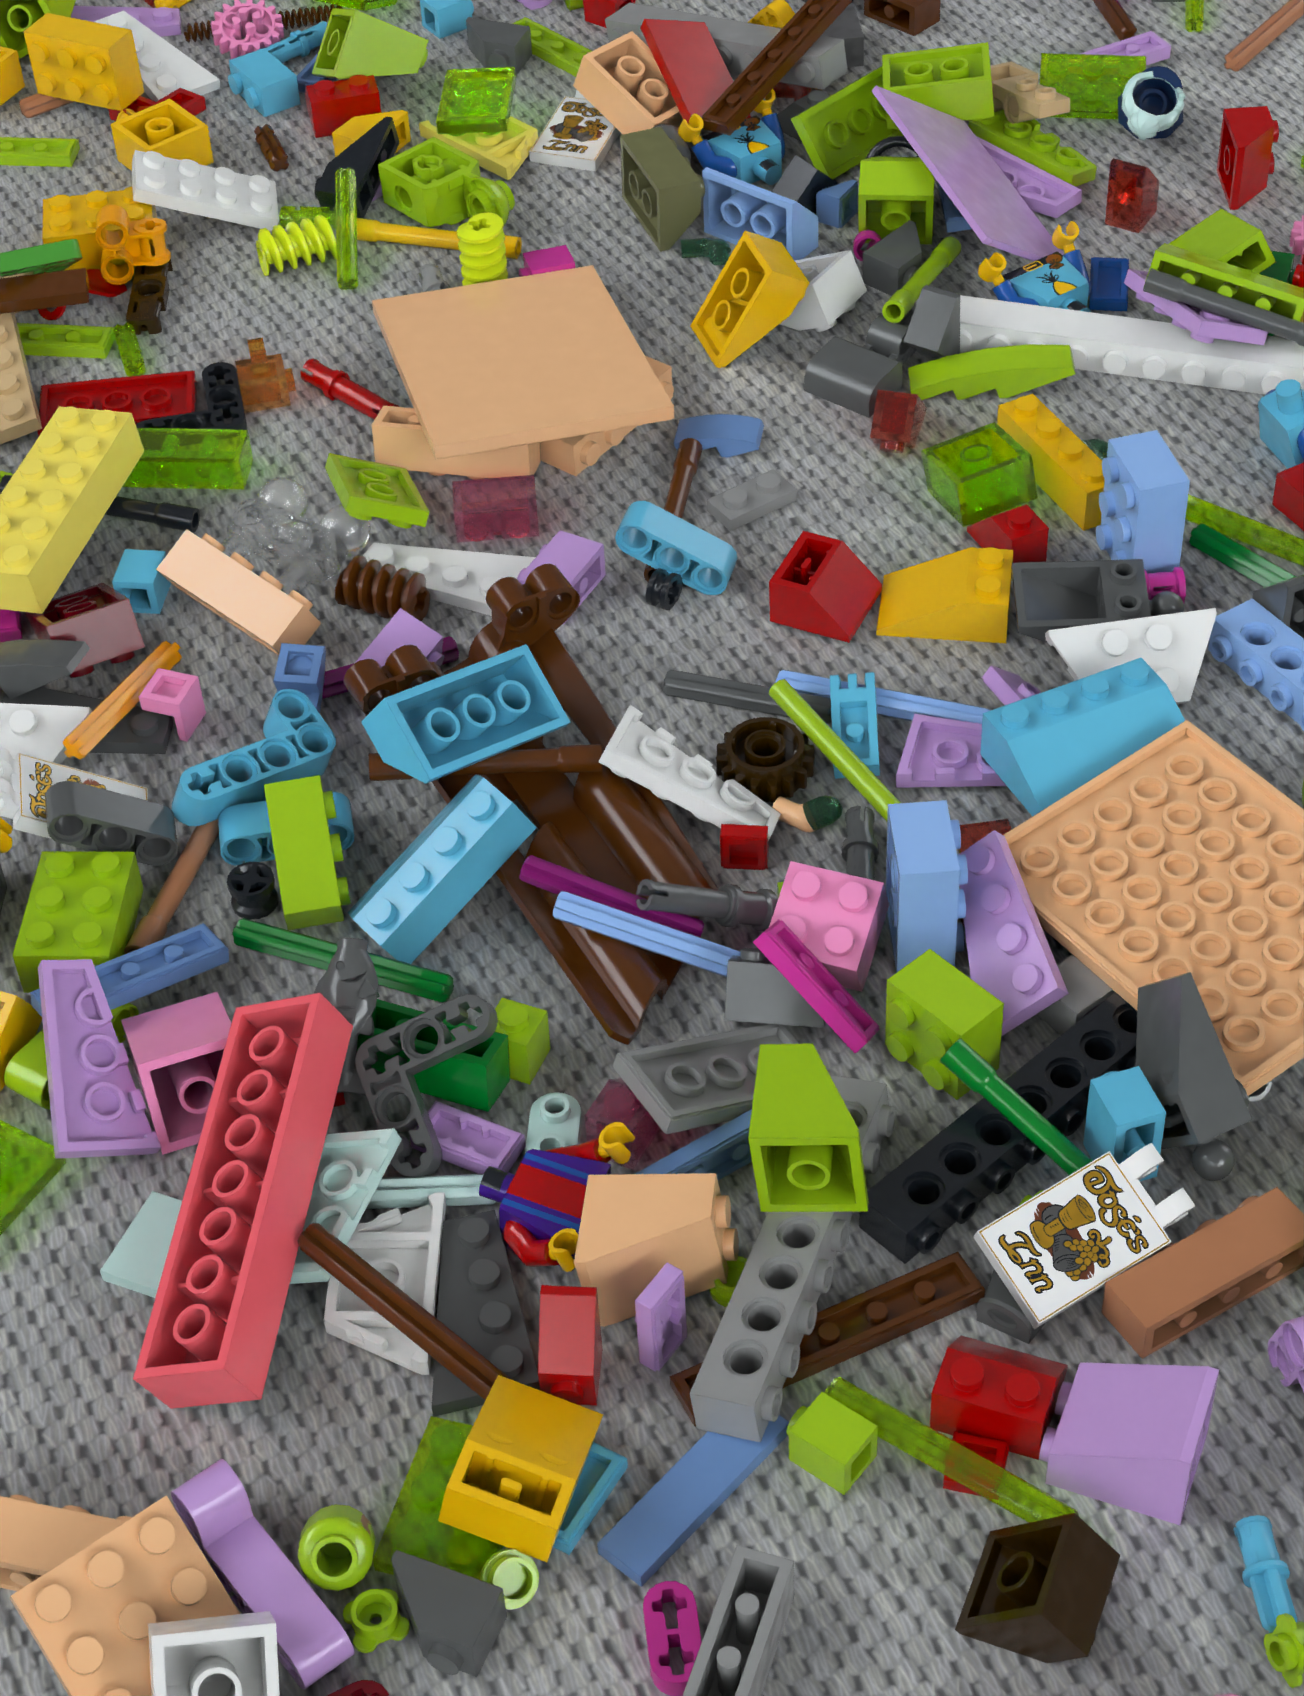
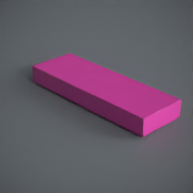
[753,919,880,1054]

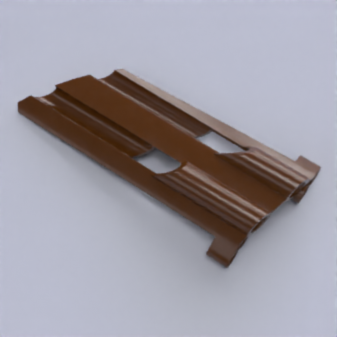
[344,564,719,1045]

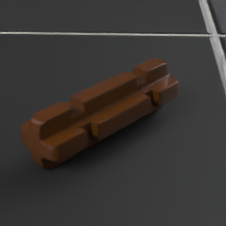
[254,124,289,172]

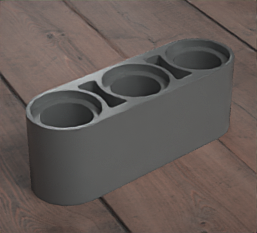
[45,781,178,866]

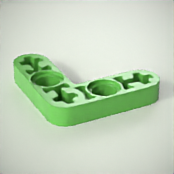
[0,239,83,278]

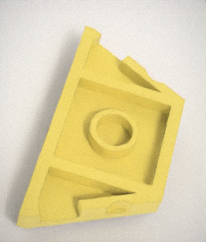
[419,107,538,180]

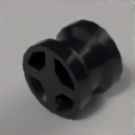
[227,862,279,920]

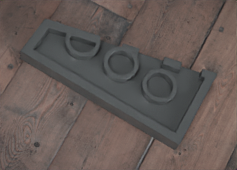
[1,687,174,754]
[432,1210,540,1417]

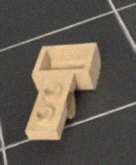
[990,62,1070,124]

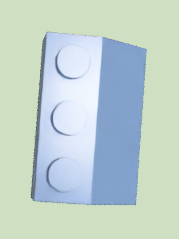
[702,167,818,261]

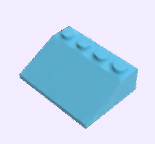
[980,658,1185,817]

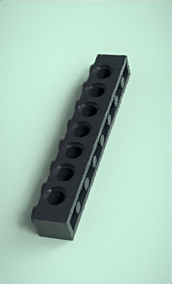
[859,992,1137,1264]

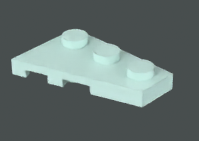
[290,1128,402,1284]

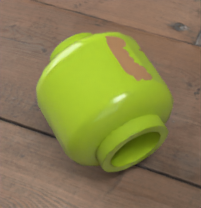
[297,1504,376,1591]

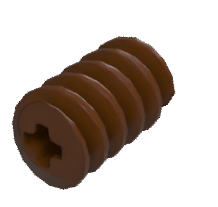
[335,555,430,621]

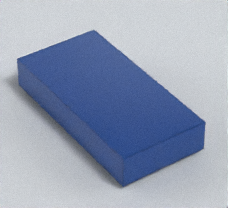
[1089,257,1129,312]

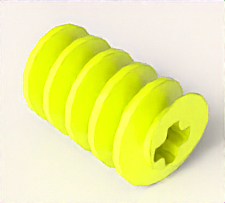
[457,212,508,286]
[256,215,337,276]

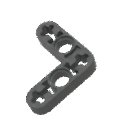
[355,994,498,1177]

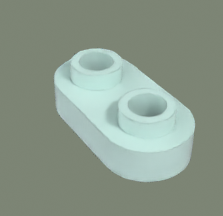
[525,1092,582,1153]

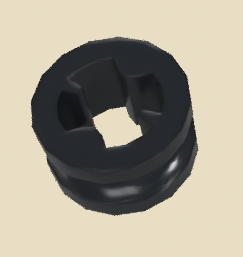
[645,568,683,611]

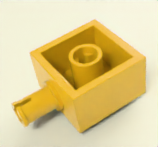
[111,99,214,171]

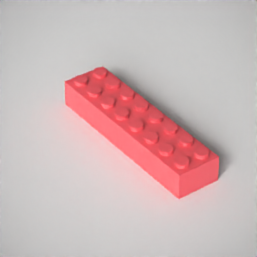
[133,993,353,1409]

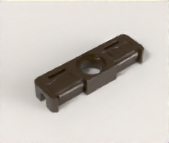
[126,259,173,335]

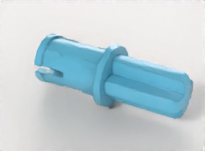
[1233,1515,1298,1633]

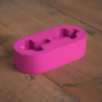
[643,1581,702,1696]

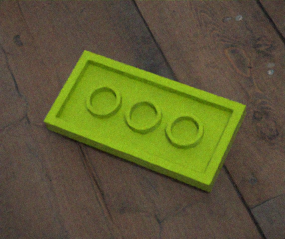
[791,66,904,179]

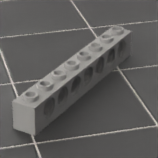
[690,1074,896,1442]

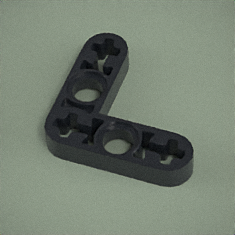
[136,362,248,455]

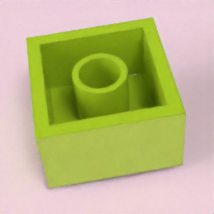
[885,949,1004,1100]

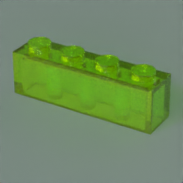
[122,428,253,490]

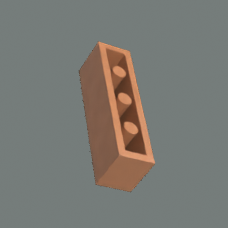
[1101,1187,1304,1359]

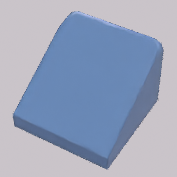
[816,180,858,228]

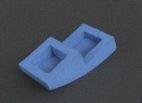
[673,414,764,457]
[273,643,326,713]

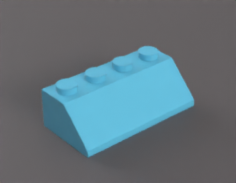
[361,644,571,784]
[347,774,537,964]

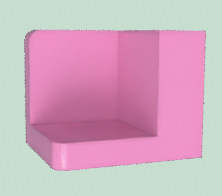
[139,668,206,742]

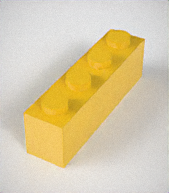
[996,393,1105,531]

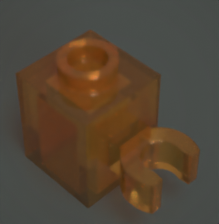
[235,337,296,413]

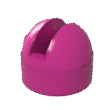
[853,230,882,261]

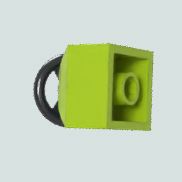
[858,136,935,245]

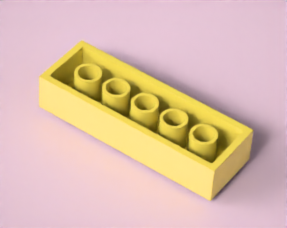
[0,406,144,614]

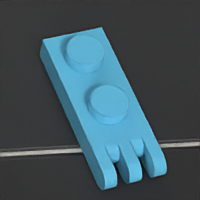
[830,672,880,779]

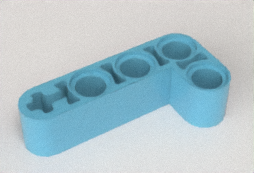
[171,689,336,826]

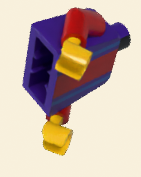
[479,1122,635,1272]

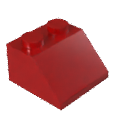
[305,75,382,138]
[1217,106,1279,210]
[930,1335,1068,1460]

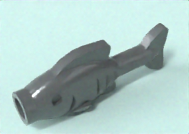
[314,938,379,1095]

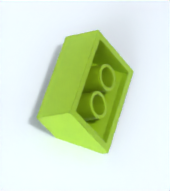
[882,42,995,129]

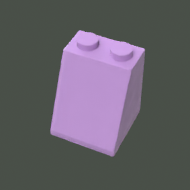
[1039,1362,1219,1525]

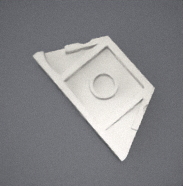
[1045,608,1217,704]
[0,703,92,764]
[323,1192,446,1375]

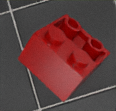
[769,531,882,643]

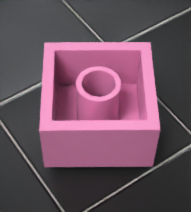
[769,861,889,992]

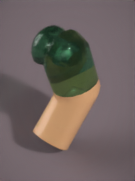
[772,795,843,833]

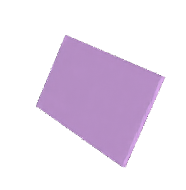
[872,85,1064,261]

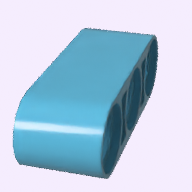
[615,501,738,595]
[218,792,355,866]

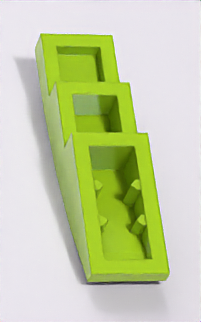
[908,344,1076,401]

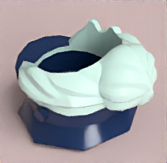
[1118,66,1186,141]

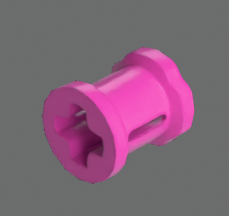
[1144,567,1186,603]

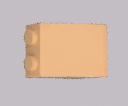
[574,1173,739,1327]

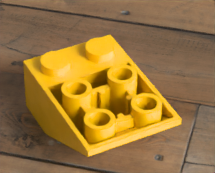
[438,1375,603,1563]

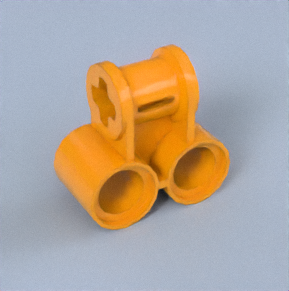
[95,204,171,285]

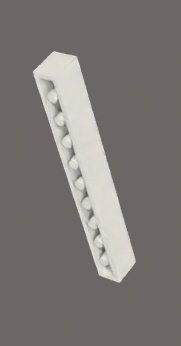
[960,295,1304,395]

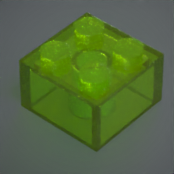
[921,422,1038,527]

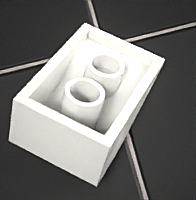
[779,250,867,332]
[148,1611,280,1696]

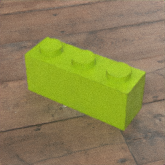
[264,775,351,930]

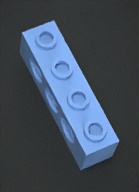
[1208,598,1304,731]

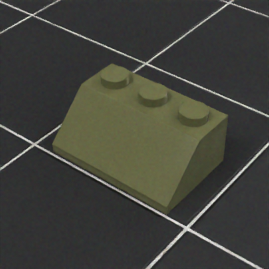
[620,127,705,252]

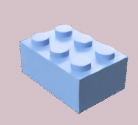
[1096,430,1190,573]
[886,800,968,973]

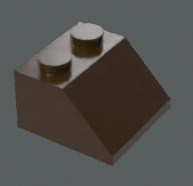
[955,1513,1120,1663]

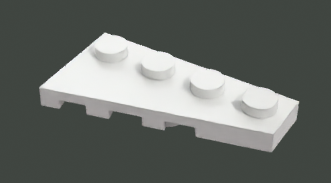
[94,11,220,102]
[363,543,536,616]
[598,704,781,841]

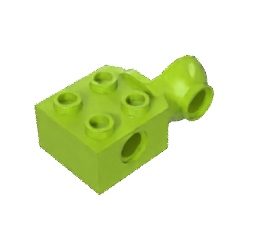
[378,137,515,228]

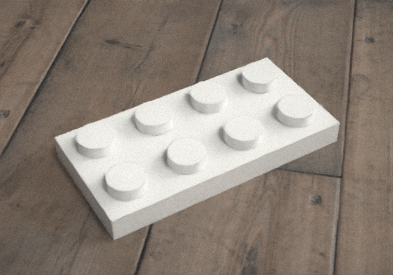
[132,150,279,231]

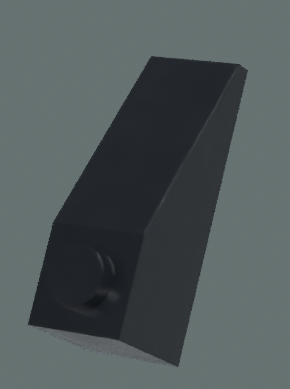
[314,117,400,218]

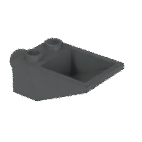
[1011,559,1184,642]
[1136,972,1252,1181]

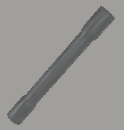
[1143,268,1304,347]

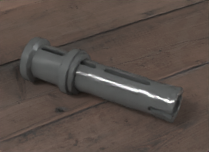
[636,879,778,931]

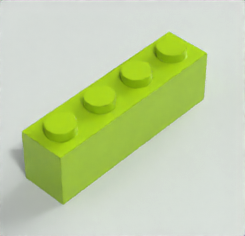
[1143,243,1304,322]

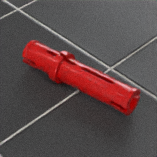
[301,358,399,420]

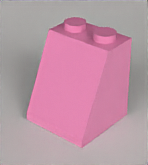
[121,992,231,1155]

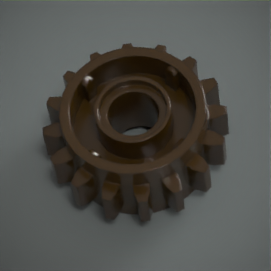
[716,717,815,802]

